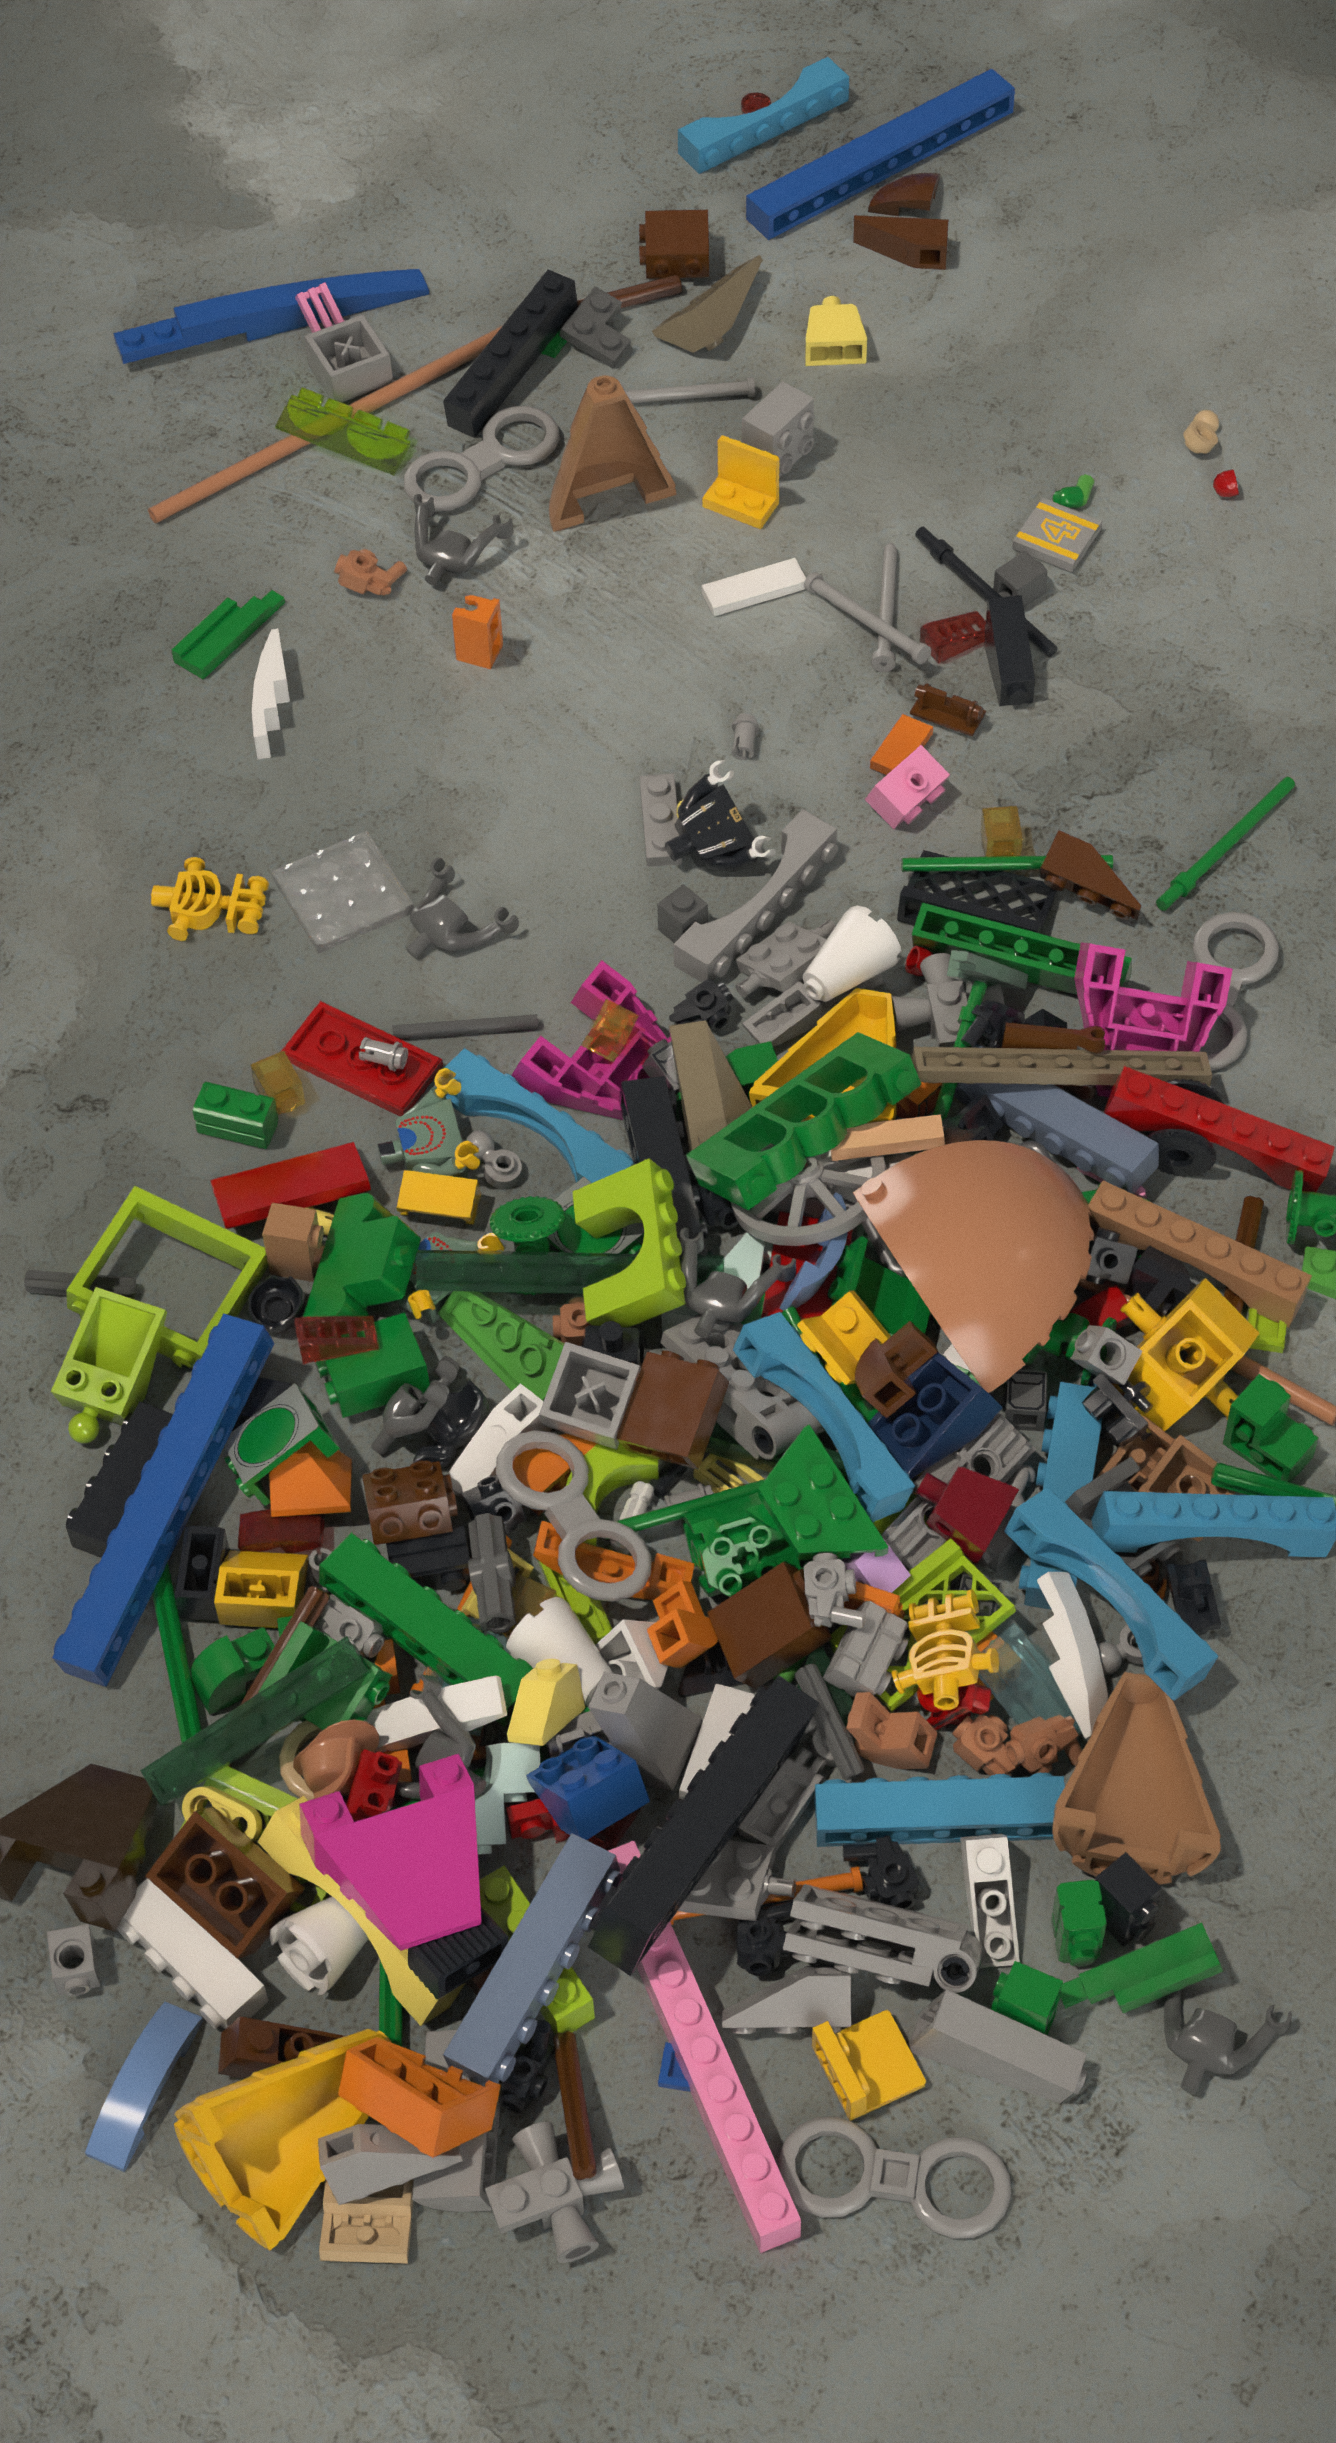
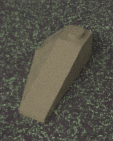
[652,255,763,353]
[669,1020,752,1152]

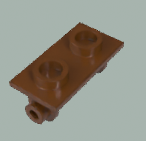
[910,683,986,737]

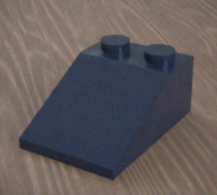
[867,1352,1003,1479]

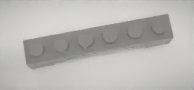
[674,809,838,983]

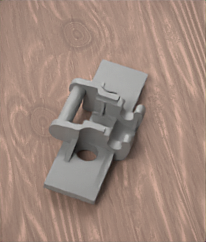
[881,1412,1036,1572]

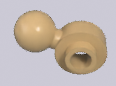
[1183,410,1219,454]

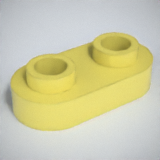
[182,1786,262,1842]

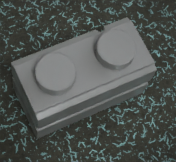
[823,1601,908,1697]

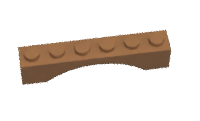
[1088,1181,1312,1328]

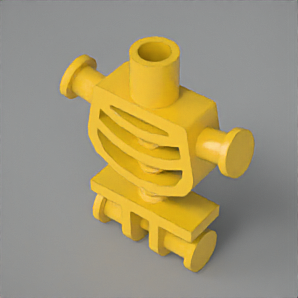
[151,857,269,941]
[892,1589,999,1710]

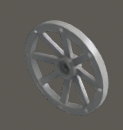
[730,1143,887,1246]

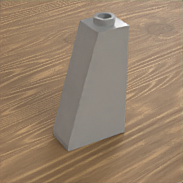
[588,1672,703,1791]
[908,1989,1087,2103]

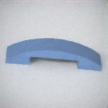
[779,1192,847,1311]
[85,2002,203,2172]

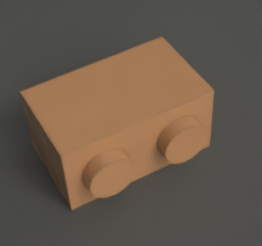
[262,1203,325,1282]

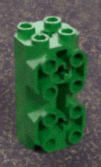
[683,1473,858,1597]

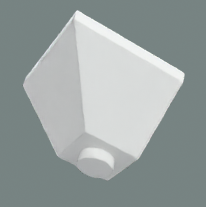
[596,1619,668,1689]

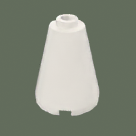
[803,905,901,1002]
[506,1597,613,1706]
[270,1896,369,1995]

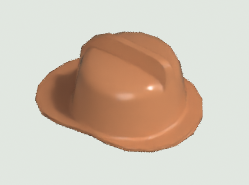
[293,1720,379,1799]

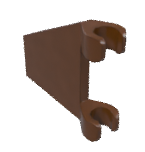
[1001,1023,1105,1099]

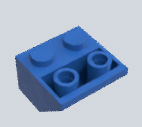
[526,1735,650,1840]

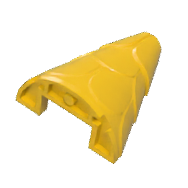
[749,988,897,1123]
[174,2029,391,2251]

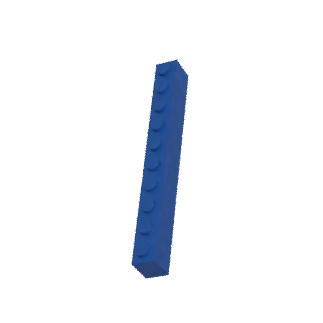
[746,69,1015,240]
[52,1313,275,1687]

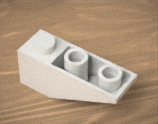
[447,1383,552,1499]
[960,1834,1020,1968]

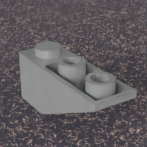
[722,1965,851,2034]
[318,2124,463,2205]

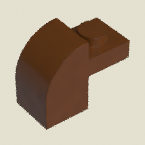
[855,1321,938,1418]

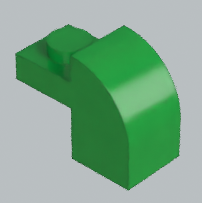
[191,1627,275,1715]

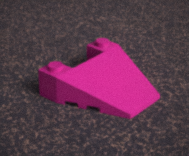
[1074,942,1233,1097]
[511,960,671,1120]
[299,1753,481,1951]

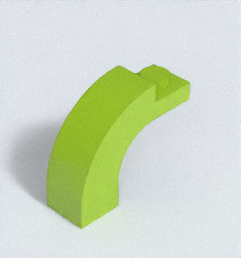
[566,1442,659,1546]

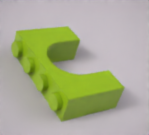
[572,1158,686,1328]

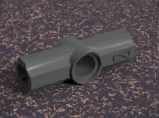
[468,1513,516,1634]

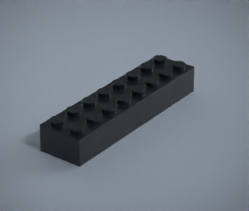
[588,1675,820,1976]

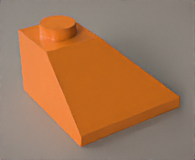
[269,1440,352,1517]

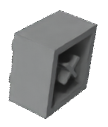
[304,314,393,405]
[742,381,815,477]
[539,1342,641,1450]

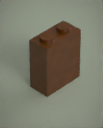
[616,1351,729,1469]
[707,1562,832,1689]

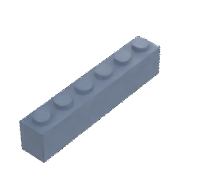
[954,1043,1159,1194]
[443,1833,622,2087]

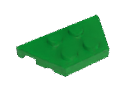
[758,1424,888,1560]

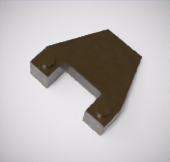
[0,1763,161,1932]

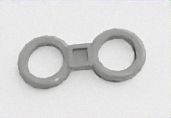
[403,406,560,512]
[1193,912,1279,1071]
[496,1430,652,1602]
[778,2116,1012,2239]

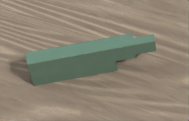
[947,950,1028,990]

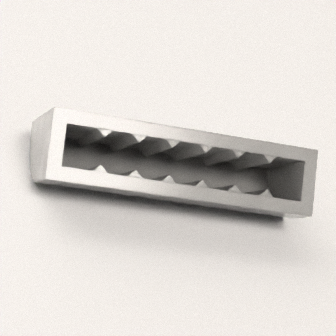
[412,2030,502,2212]

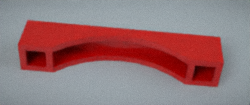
[1104,1066,1335,1192]

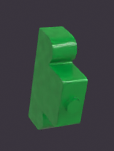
[301,1193,421,1339]

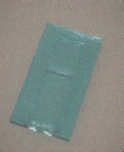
[978,1622,1080,1733]

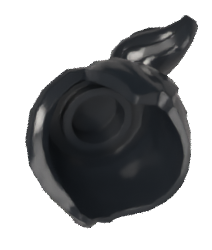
[413,1381,489,1469]

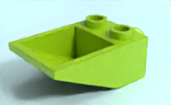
[51,1287,167,1444]

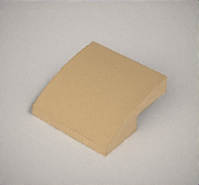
[319,2179,414,2264]

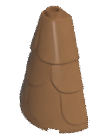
[549,375,676,532]
[1052,1672,1221,1885]

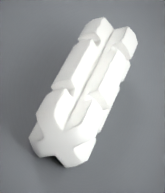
[610,1481,654,1554]

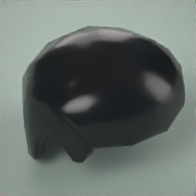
[248,1275,305,1333]

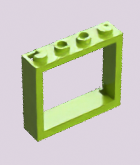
[66,1186,268,1369]

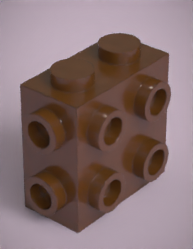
[639,209,709,279]
[362,1461,458,1545]

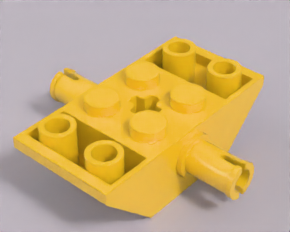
[1111,1278,1260,1431]

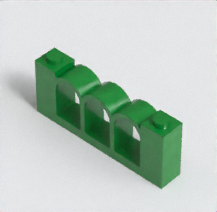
[686,1032,922,1210]

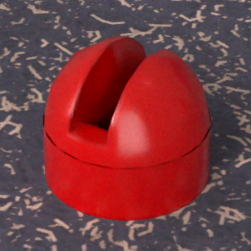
[1213,469,1239,497]
[905,946,933,977]

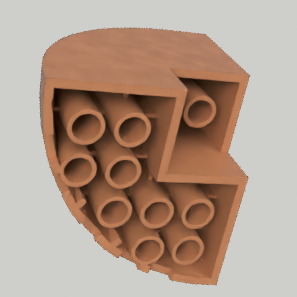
[852,1140,1094,1393]

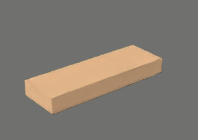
[831,1114,945,1161]

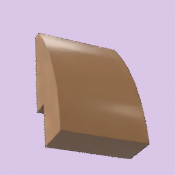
[1095,1416,1236,1542]

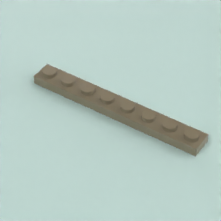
[912,1047,1213,1087]

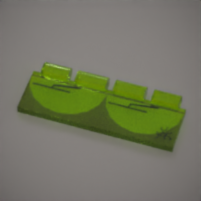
[275,387,411,476]

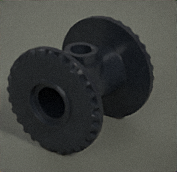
[1147,1079,1225,1177]

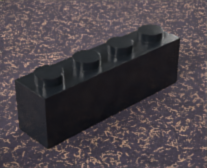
[66,1402,173,1558]

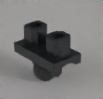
[1082,1373,1153,1448]
[1166,1560,1221,1635]

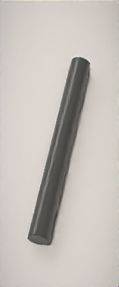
[392,1014,538,1039]

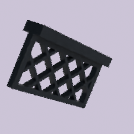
[897,850,1058,934]

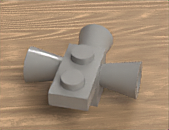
[891,953,1004,1047]
[485,2122,625,2263]

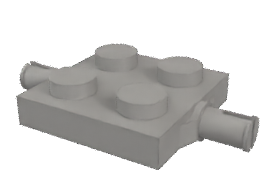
[736,919,836,998]
[678,1840,796,1921]

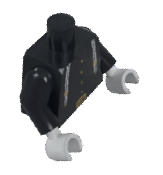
[665,760,776,872]

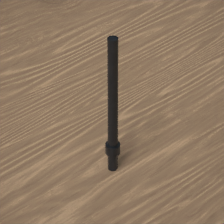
[915,526,1057,657]

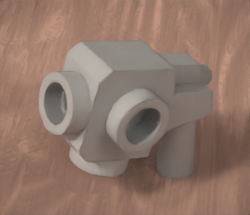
[804,1553,866,1629]
[314,1599,385,1658]

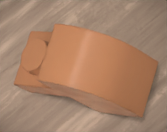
[846,1692,938,1769]

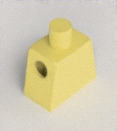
[805,296,867,366]

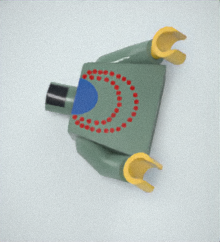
[377,1068,480,1177]
[398,1232,505,1324]

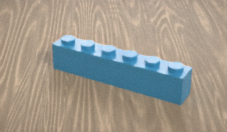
[1018,1382,1102,1610]
[814,1773,1065,1847]

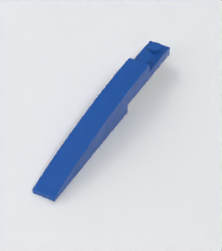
[113,269,429,364]

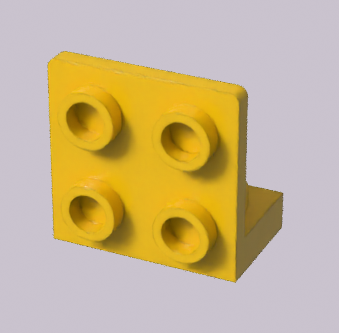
[702,435,779,530]
[797,1290,891,1385]
[812,2010,926,2121]

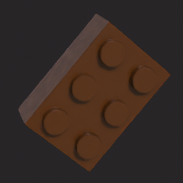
[145,1807,305,1959]

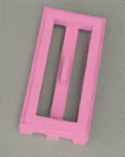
[295,283,344,333]

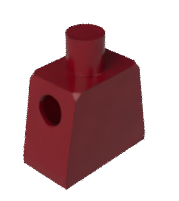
[916,1467,1019,1564]

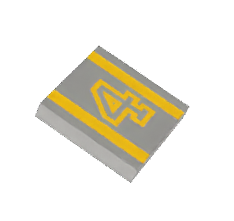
[1012,498,1102,572]

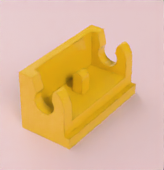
[396,1170,481,1224]

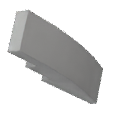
[742,974,883,1047]

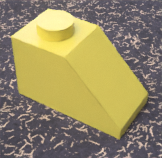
[507,1659,585,1746]

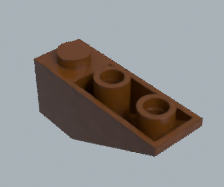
[853,215,949,270]
[1040,830,1141,920]
[218,2016,345,2079]

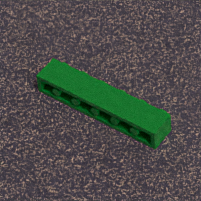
[912,903,1132,995]
[319,1532,533,1727]

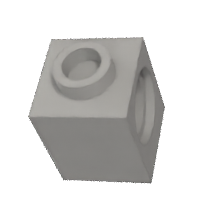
[1070,1325,1143,1385]
[47,1924,101,1996]

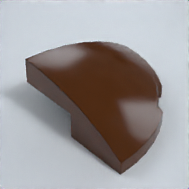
[868,173,940,216]

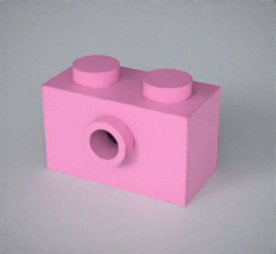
[865,745,950,829]

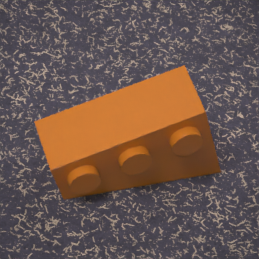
[338,2037,501,2158]

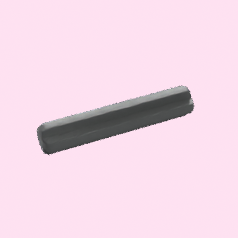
[24,1270,137,1299]
[795,1664,864,1780]

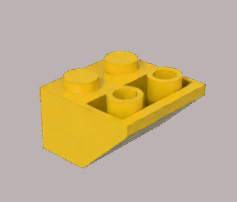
[214,1550,309,1628]

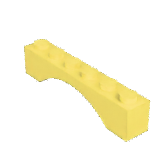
[258,1796,465,2026]

